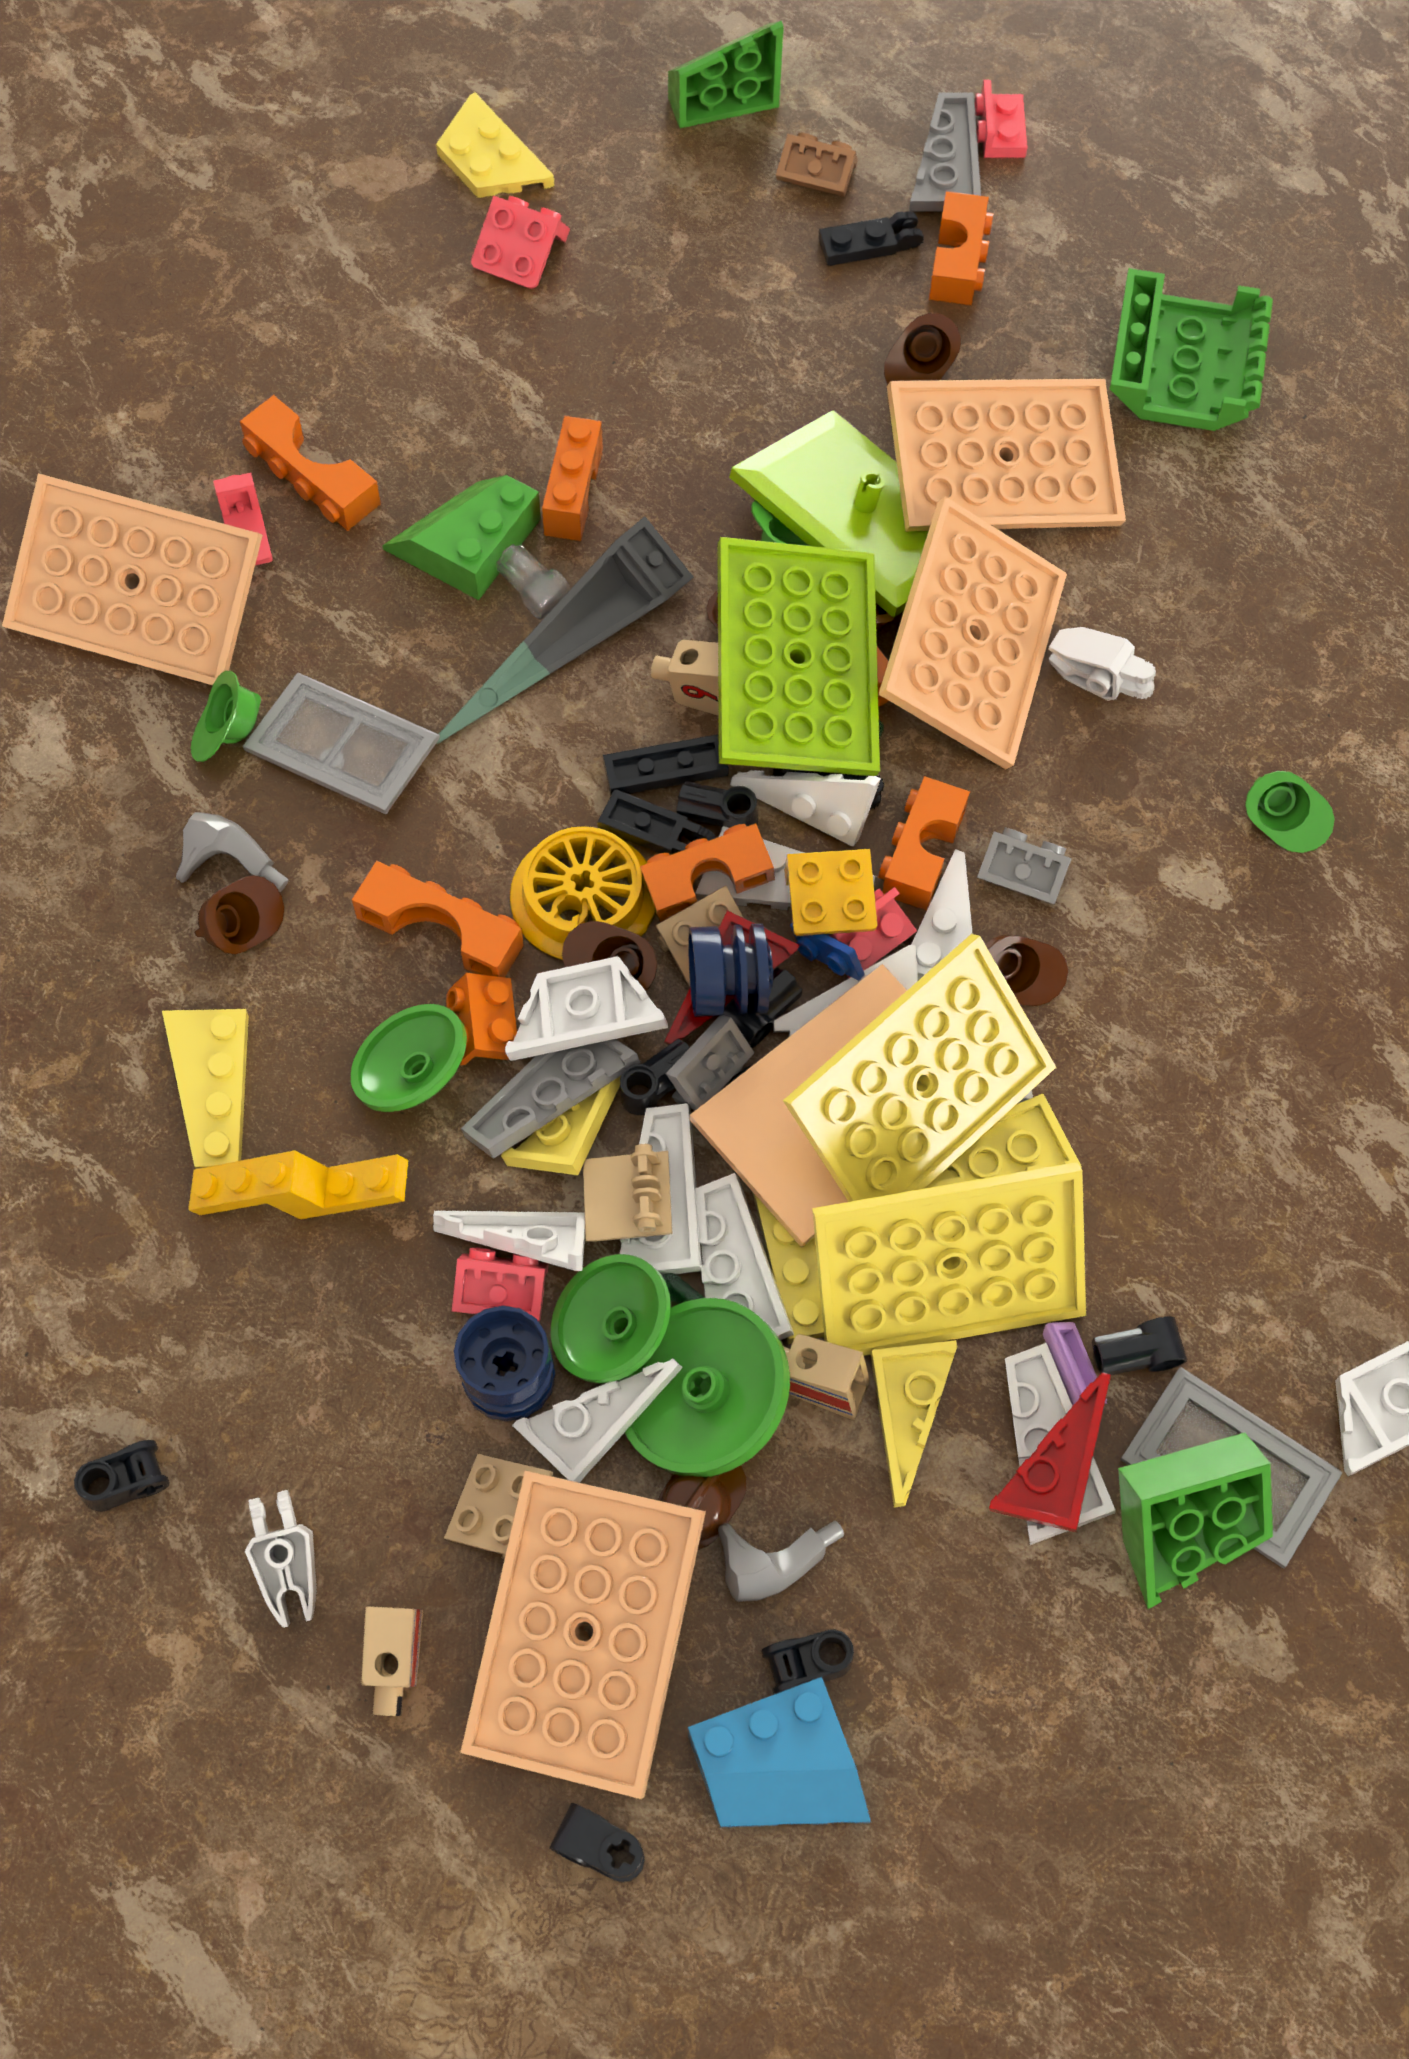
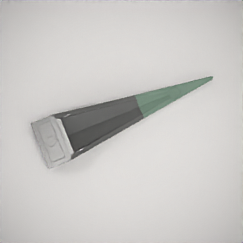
[436,517,694,744]

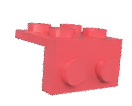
[471,195,570,289]

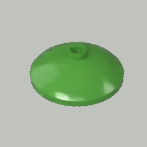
[351,1004,467,1112]
[551,1254,671,1383]

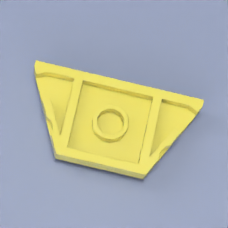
[436,92,554,198]

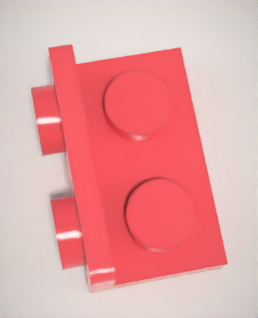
[974,80,1027,158]
[828,887,917,978]
[452,1248,549,1322]

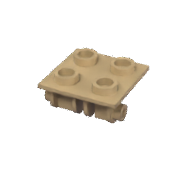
[655,886,744,987]
[583,1144,672,1243]
[444,1454,553,1560]

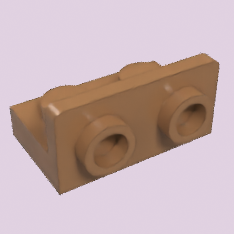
[776,132,858,197]

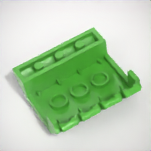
[1110,268,1273,431]

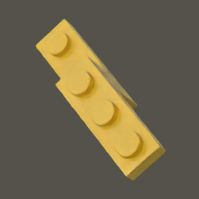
[188,1150,408,1220]

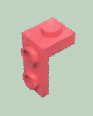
[213,473,273,566]

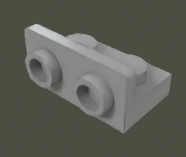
[977,827,1071,905]
[666,1015,754,1110]

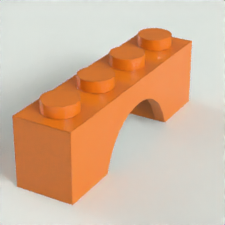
[240,395,381,531]
[352,860,524,978]

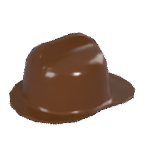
[884,313,961,385]
[194,875,284,955]
[562,921,658,991]
[985,935,1068,1006]
[658,1465,746,1550]

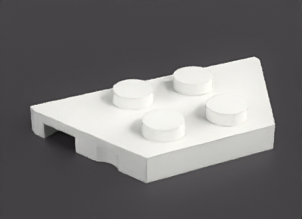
[505,956,668,1061]
[1335,1341,1409,1477]

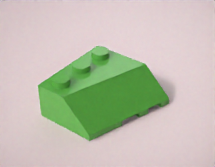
[668,21,784,129]
[382,475,541,600]
[1118,1432,1273,1609]

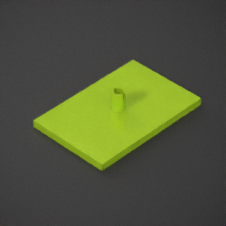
[729,410,928,618]
[717,537,880,776]

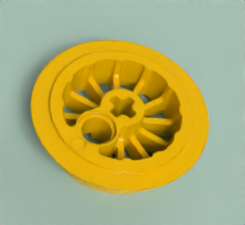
[510,826,655,960]

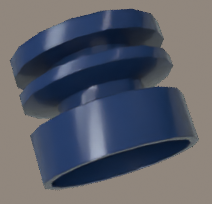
[688,923,773,1017]
[454,1306,556,1421]

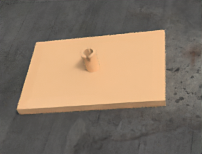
[887,379,1126,532]
[2,473,263,685]
[879,496,1067,770]
[689,964,907,1247]
[460,1471,706,1799]

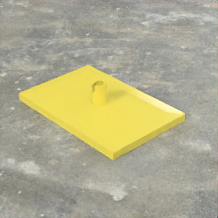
[783,934,1056,1202]
[812,1162,1086,1356]

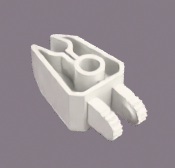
[1049,627,1156,701]
[245,1490,317,1628]

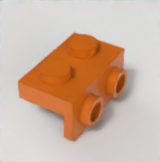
[446,973,517,1065]

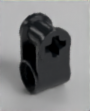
[74,1440,170,1512]
[761,1629,854,1695]
[549,1803,645,1883]

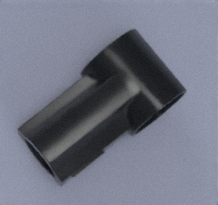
[676,781,758,828]
[723,967,803,1048]
[620,1038,690,1115]
[1092,1316,1187,1375]

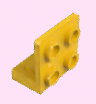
[784,849,877,936]

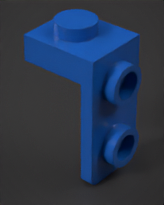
[790,922,865,981]

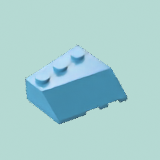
[688,1677,871,1827]

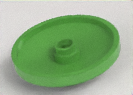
[618,1298,790,1477]

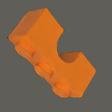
[929,191,993,306]
[542,416,603,541]
[878,776,970,911]
[640,823,775,923]

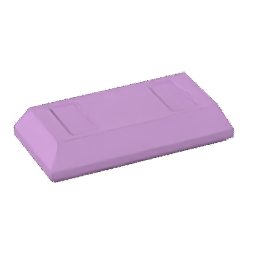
[1043,1322,1107,1406]

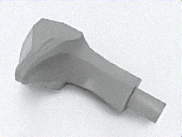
[176,812,289,892]
[718,1521,844,1602]

